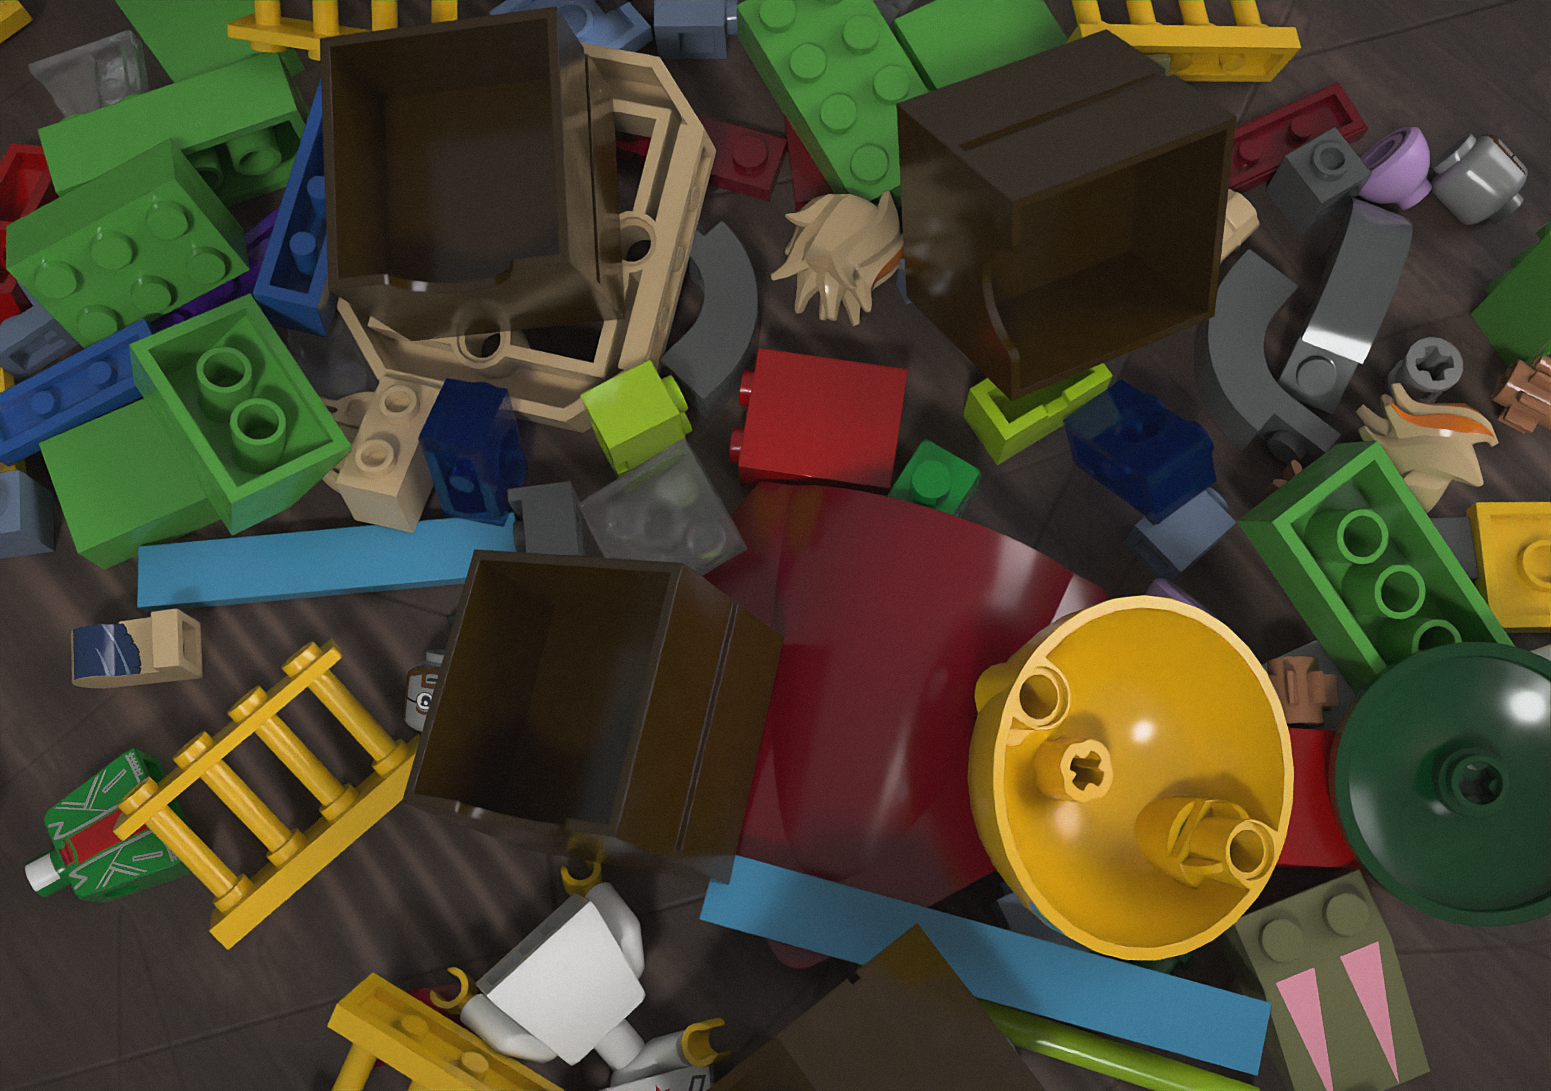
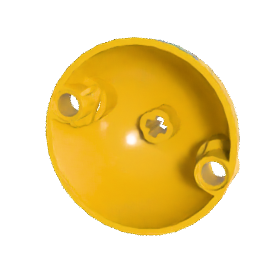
[968,595,1294,961]

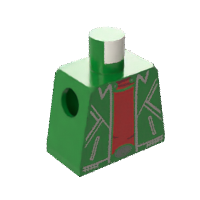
[25,748,192,903]

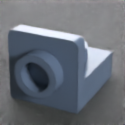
[0,281,79,382]

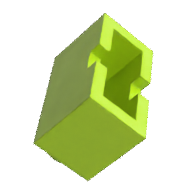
[580,360,693,490]
[963,363,1113,465]

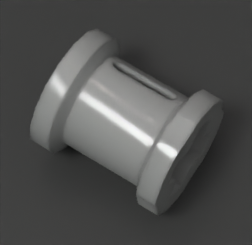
[1385,337,1463,403]

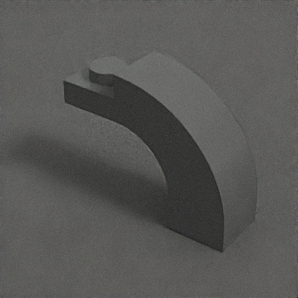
[1275,197,1413,414]
[649,220,760,421]
[1194,248,1341,470]

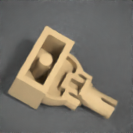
[320,376,457,533]

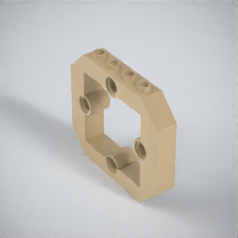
[336,42,716,433]

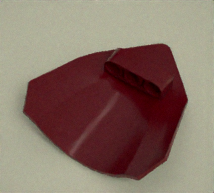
[704,481,1106,969]

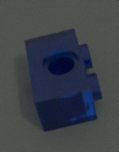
[418,378,529,527]
[1063,379,1217,525]

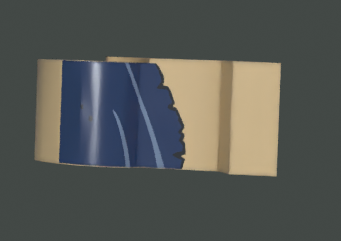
[71,608,203,688]

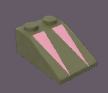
[1218,870,1430,1091]

